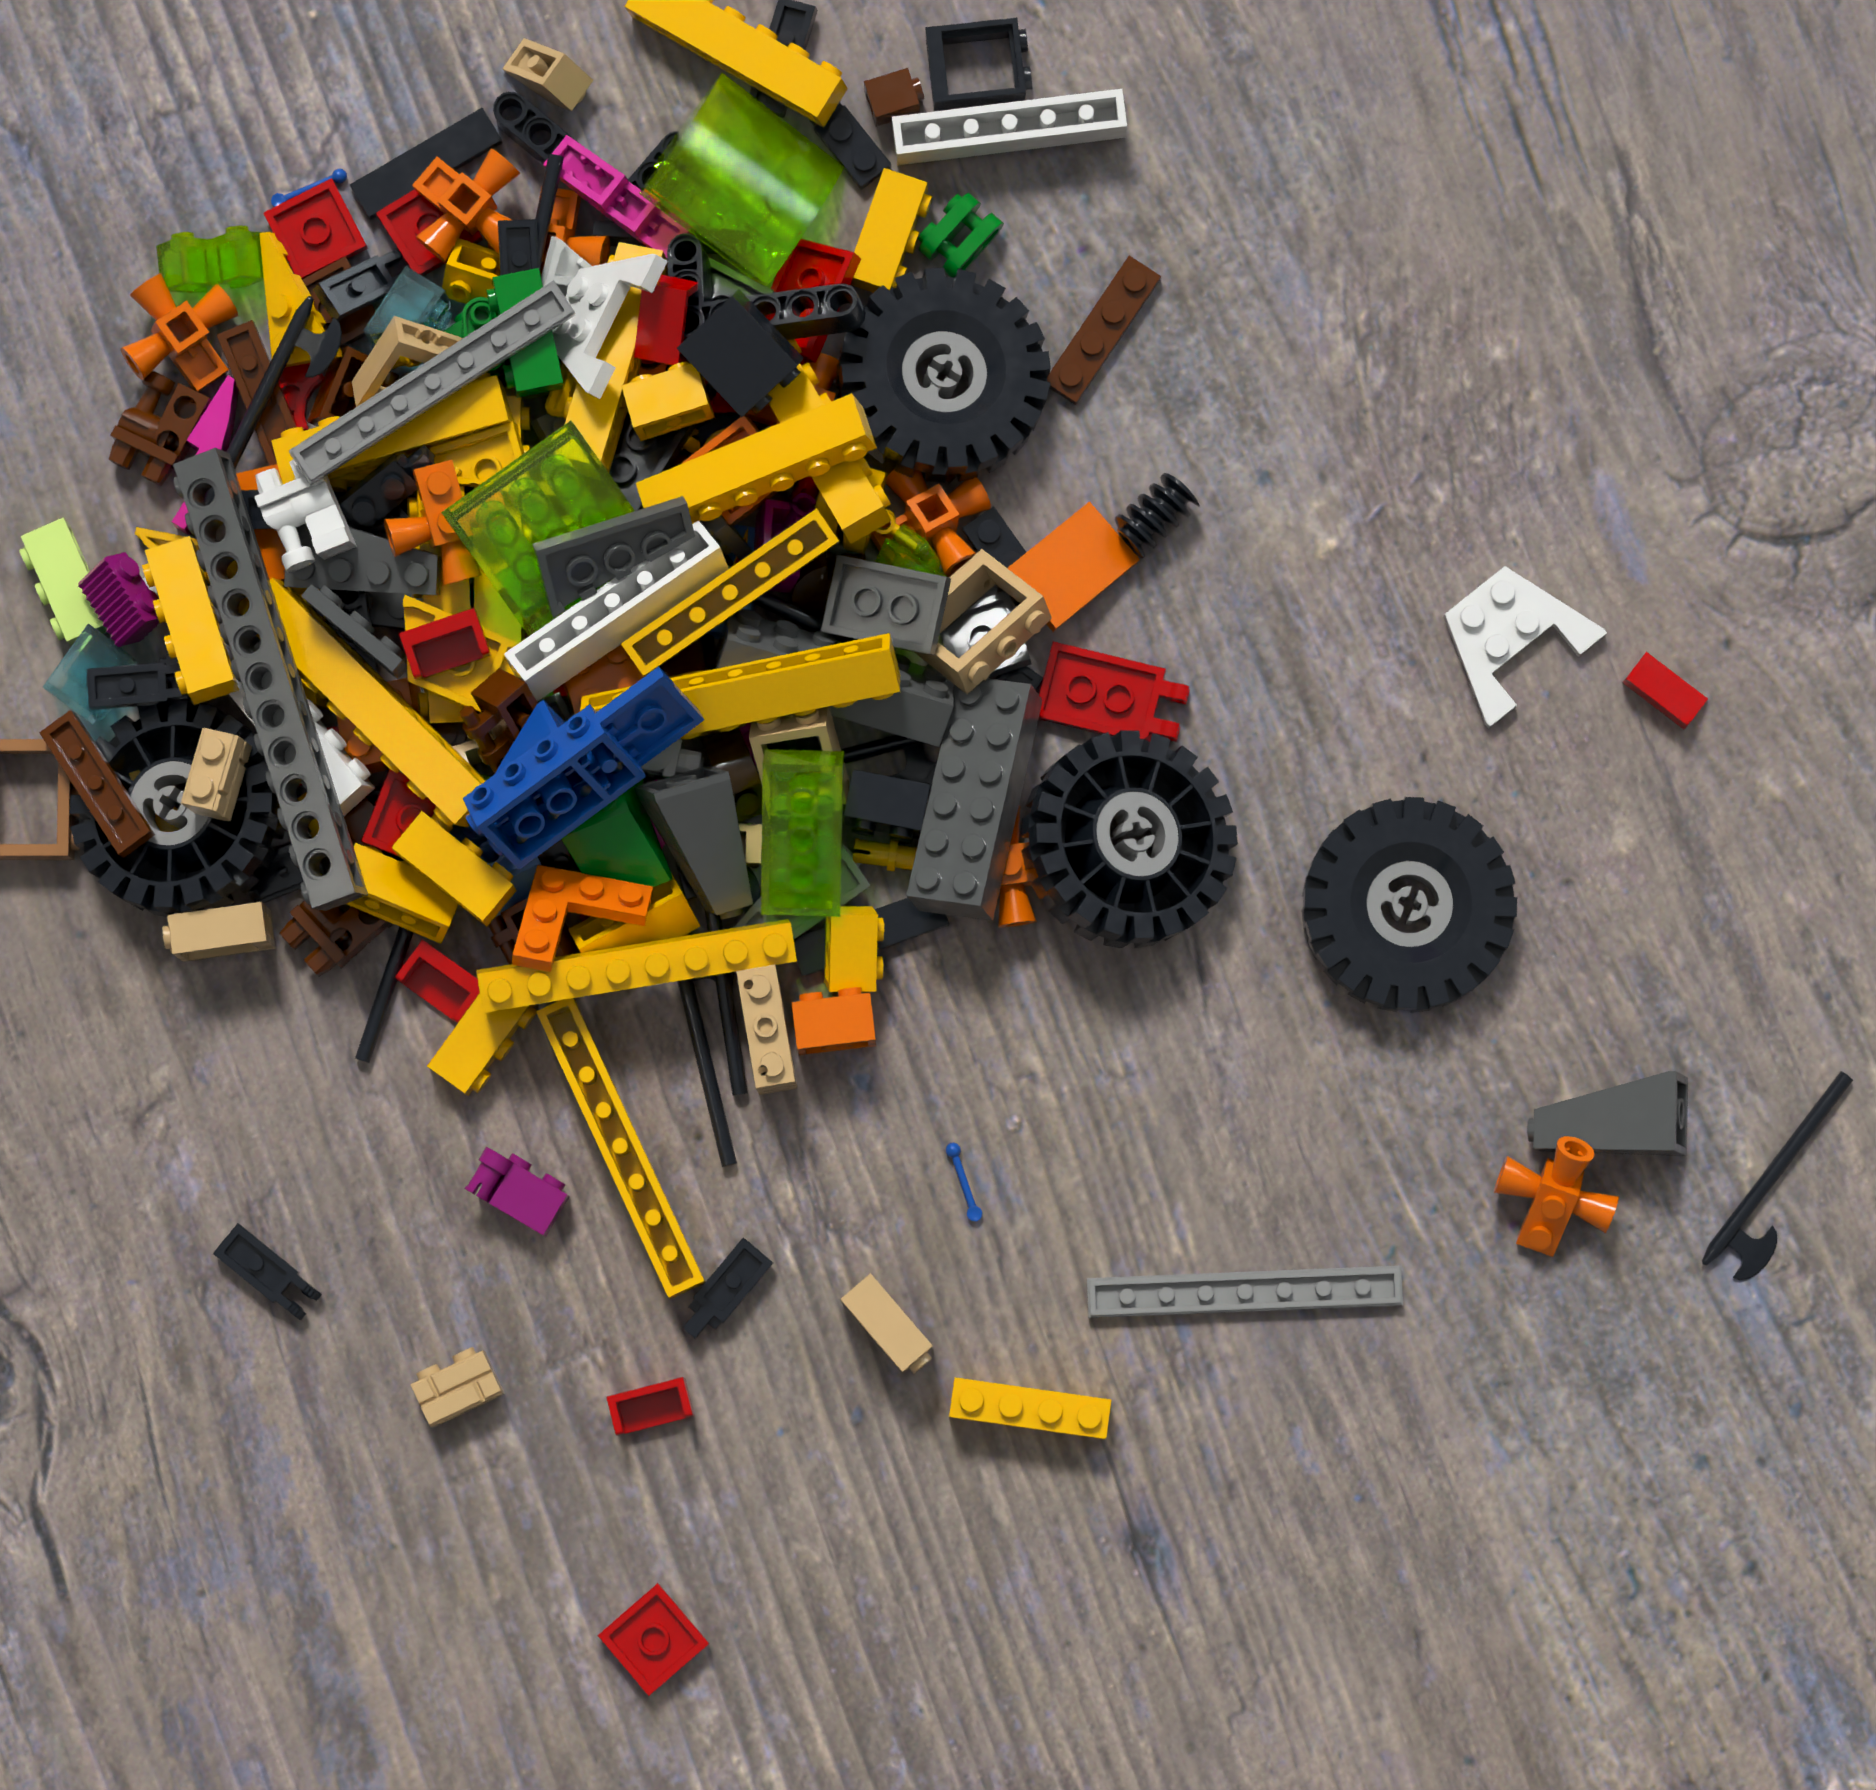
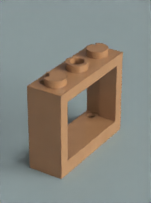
[0,739,80,860]

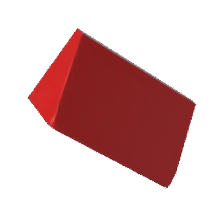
[1622,652,1708,730]

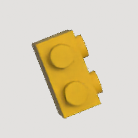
[440,238,500,304]
[621,362,715,441]
[824,906,884,992]

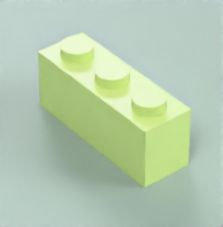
[19,517,107,647]

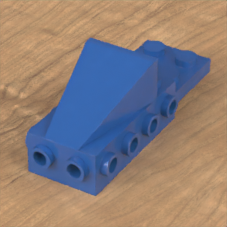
[463,666,704,870]

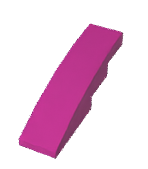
[543,135,694,258]
[171,375,239,536]

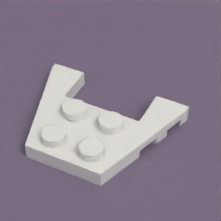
[552,254,668,399]
[1443,566,1607,729]

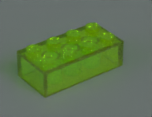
[761,749,844,917]

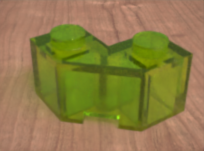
[156,225,264,294]

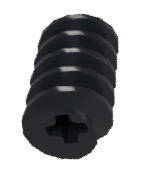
[1115,473,1200,559]

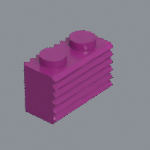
[78,552,160,647]

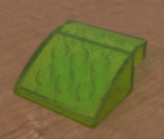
[639,73,844,286]
[441,421,635,637]

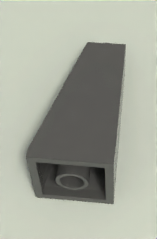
[634,765,753,919]
[1527,1071,1688,1156]

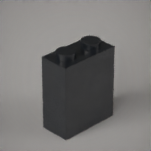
[677,289,804,417]

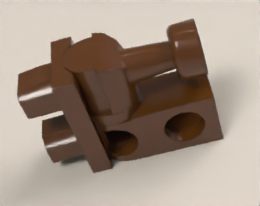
[109,371,212,486]
[279,900,394,977]

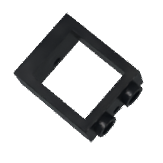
[925,17,1032,112]

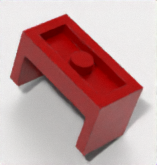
[634,275,698,365]
[399,608,491,680]
[395,939,480,1024]
[606,1377,695,1436]

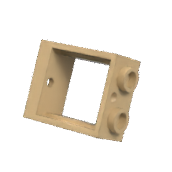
[352,316,463,407]
[749,706,850,815]
[162,902,276,962]
[841,1273,933,1374]

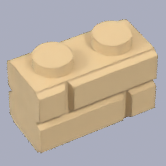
[181,728,252,821]
[411,1347,505,1428]

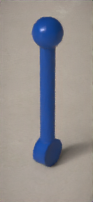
[271,169,347,207]
[945,1143,982,1221]

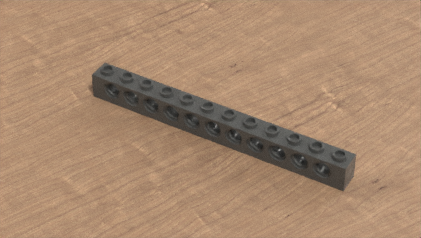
[173,448,368,911]

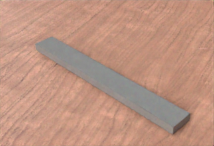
[289,280,575,485]
[1087,1266,1403,1318]

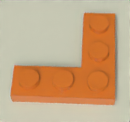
[512,865,653,972]

